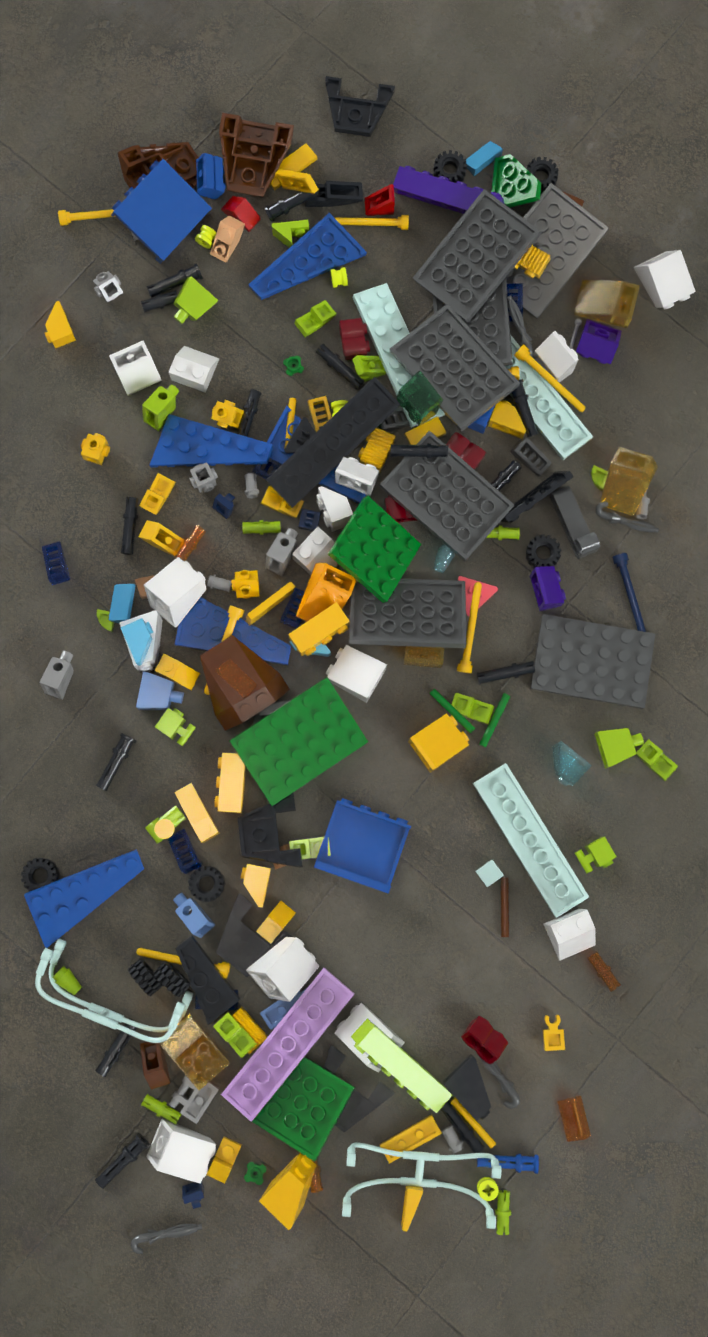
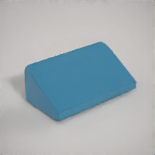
[466,141,503,176]
[109,584,136,624]

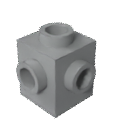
[93,271,123,302]
[189,462,218,493]

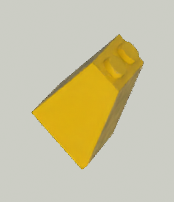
[408,713,469,773]
[259,1153,316,1230]

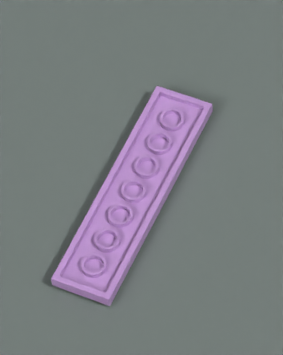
[221,968,355,1122]

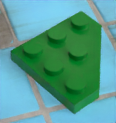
[491,154,541,208]

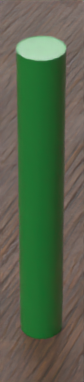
[430,689,475,733]
[479,693,511,748]

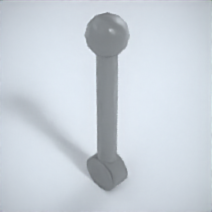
[569,318,582,350]

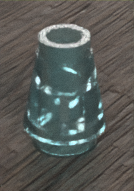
[433,544,455,573]

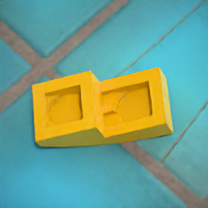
[139,473,176,515]
[260,486,304,518]

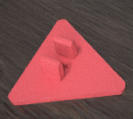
[458,576,498,616]

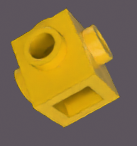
[211,400,244,428]
[81,433,110,465]
[231,570,260,599]

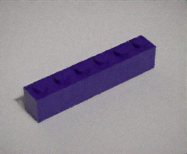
[393,166,504,214]

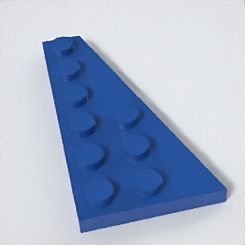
[248,213,367,300]
[267,405,366,504]
[150,414,274,468]
[175,597,291,665]
[24,849,144,948]

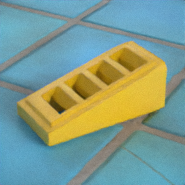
[307,396,332,432]
[401,1186,423,1232]

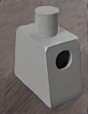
[265,528,298,576]
[39,651,74,700]

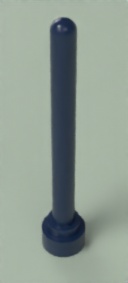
[612,553,646,632]

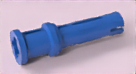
[477,1153,539,1174]

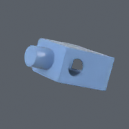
[136,671,184,710]
[173,893,215,938]

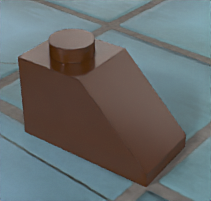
[140,1042,170,1090]

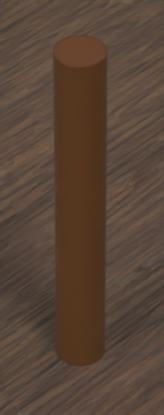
[501,877,509,937]

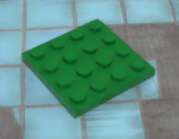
[328,495,421,603]
[252,1057,355,1161]

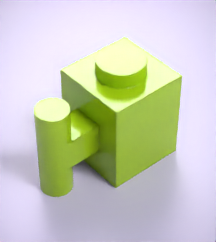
[155,708,196,746]
[575,836,617,874]

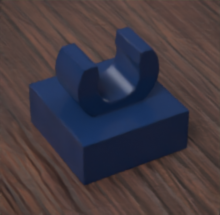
[212,493,235,519]
[298,509,321,531]
[182,1181,204,1209]

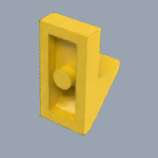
[256,901,296,944]
[207,1136,242,1184]

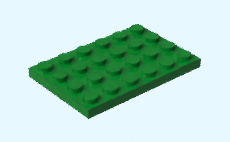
[229,677,368,806]

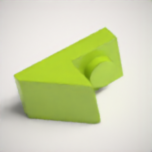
[272,220,309,248]
[352,355,386,382]

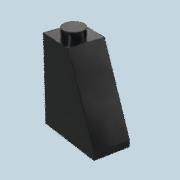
[442,1054,491,1121]

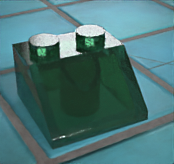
[396,371,443,426]

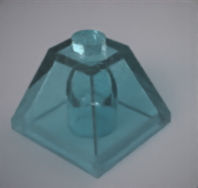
[552,741,592,786]

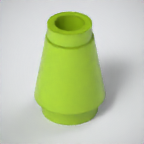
[52,966,82,995]

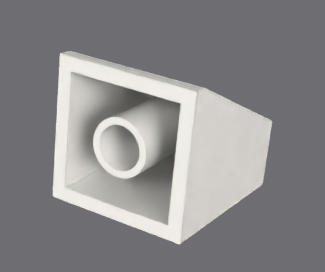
[634,250,696,310]
[144,557,206,628]
[119,610,163,672]
[326,645,387,703]
[544,909,596,961]
[246,937,319,1002]
[335,1003,405,1072]
[146,1118,216,1184]

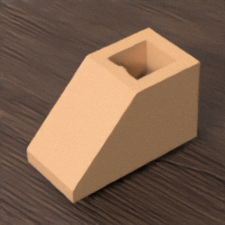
[210,216,245,263]

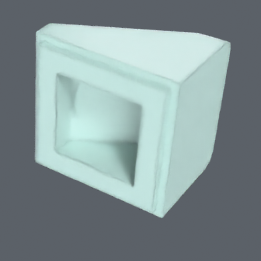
[475,860,504,887]

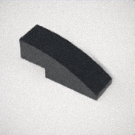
[305,181,363,207]

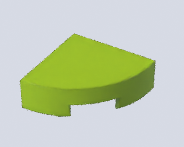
[591,465,611,491]
[97,609,115,632]

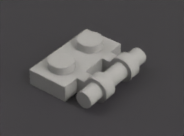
[169,1069,220,1124]

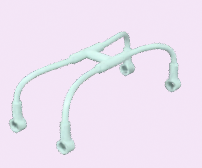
[35,939,194,1043]
[342,1142,501,1229]

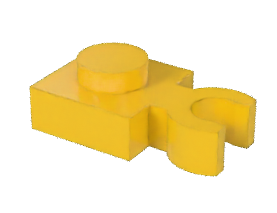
[543,1015,565,1051]

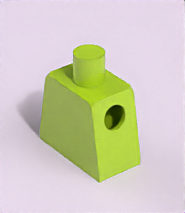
[173,276,218,324]
[142,384,179,431]
[594,728,644,769]

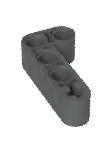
[550,486,600,559]

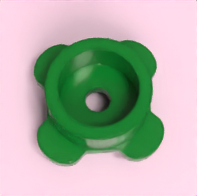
[283,356,304,376]
[244,1162,266,1185]

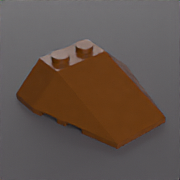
[219,113,294,197]
[118,142,199,189]
[200,635,290,731]

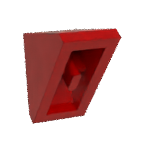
[365,184,395,216]
[221,196,261,232]

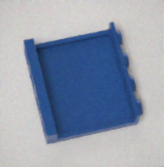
[111,159,212,264]
[314,798,411,894]

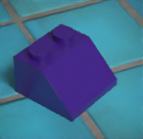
[576,319,622,364]
[530,566,566,611]

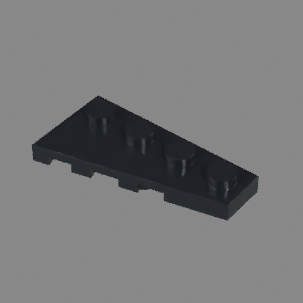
[501,471,573,523]
[175,936,240,1025]

